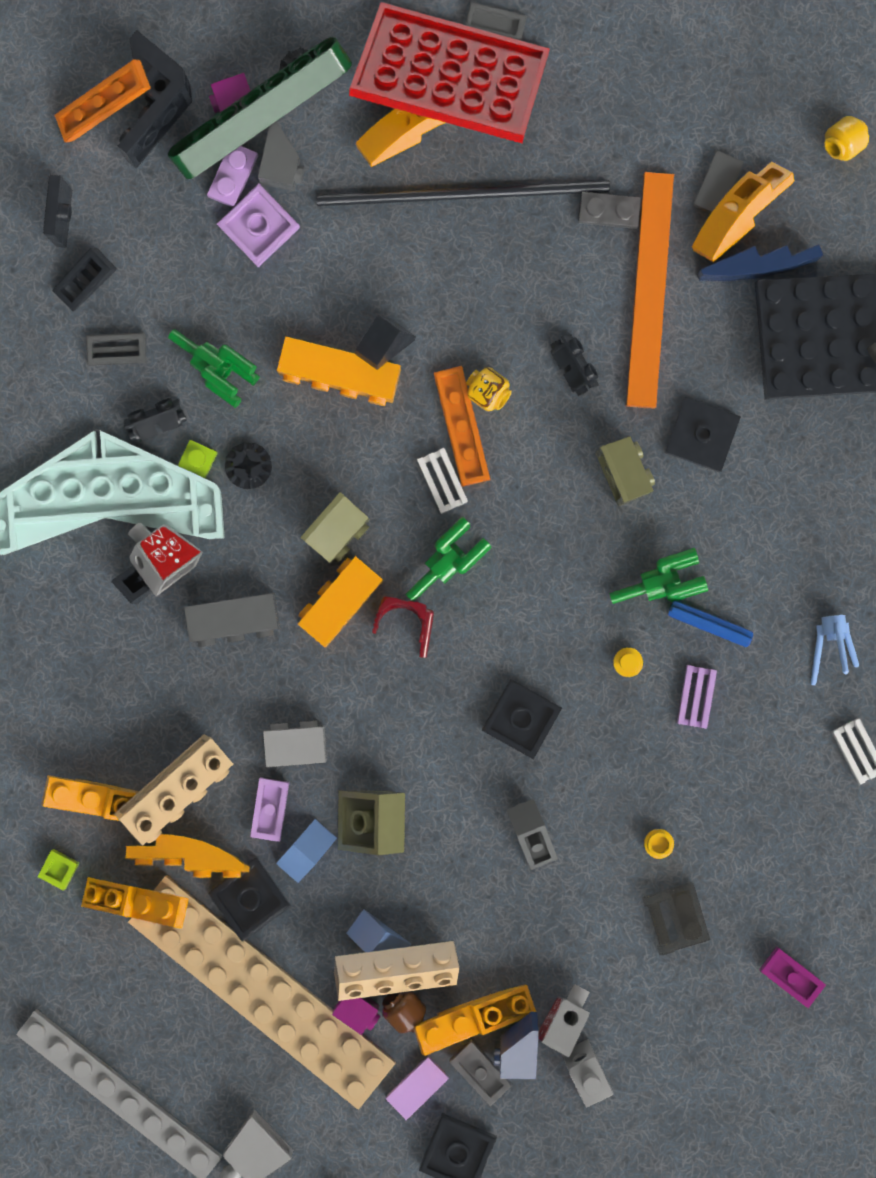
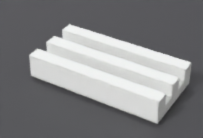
[417,448,468,514]
[831,718,876,785]

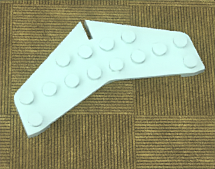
[0,431,225,555]

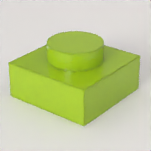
[178,440,218,479]
[37,849,79,891]

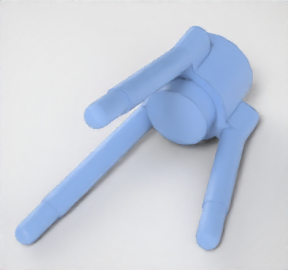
[810,615,859,685]

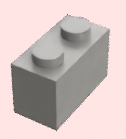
[263,720,327,767]

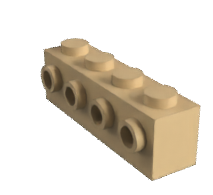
[114,734,233,846]
[334,941,459,1001]

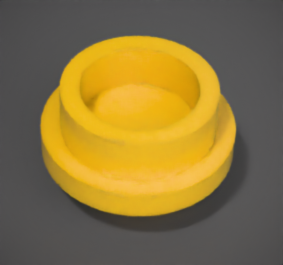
[613,648,643,677]
[644,829,674,859]

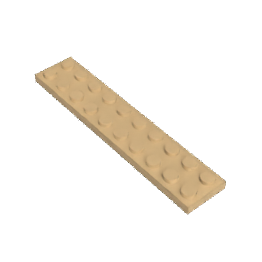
[128,875,396,1110]

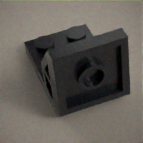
[117,30,192,169]

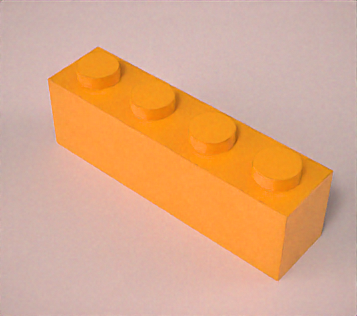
[277,336,401,406]

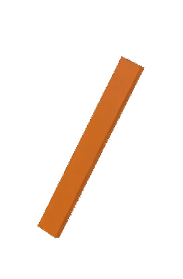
[626,172,674,409]

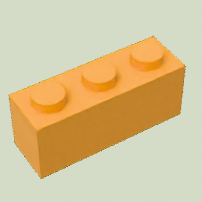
[298,556,384,647]

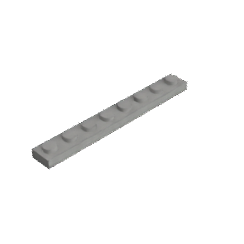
[16,1009,222,1178]

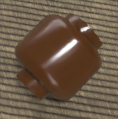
[382,991,426,1033]

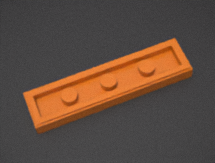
[54,60,150,142]
[434,366,490,487]

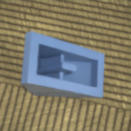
[276,819,337,883]
[346,909,411,952]

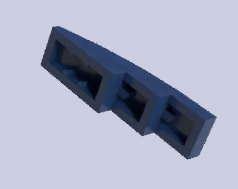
[697,244,823,281]

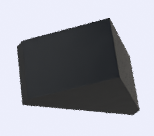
[355,314,416,370]
[111,566,152,605]

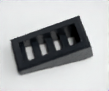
[52,248,117,311]

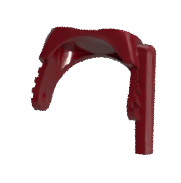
[372,597,434,658]

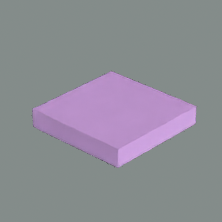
[217,183,300,267]

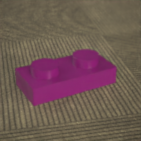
[759,947,826,1008]

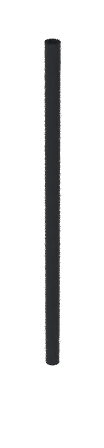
[317,180,610,207]

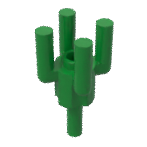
[168,329,260,408]
[405,516,491,602]
[609,548,708,604]

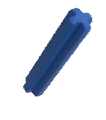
[668,601,753,647]

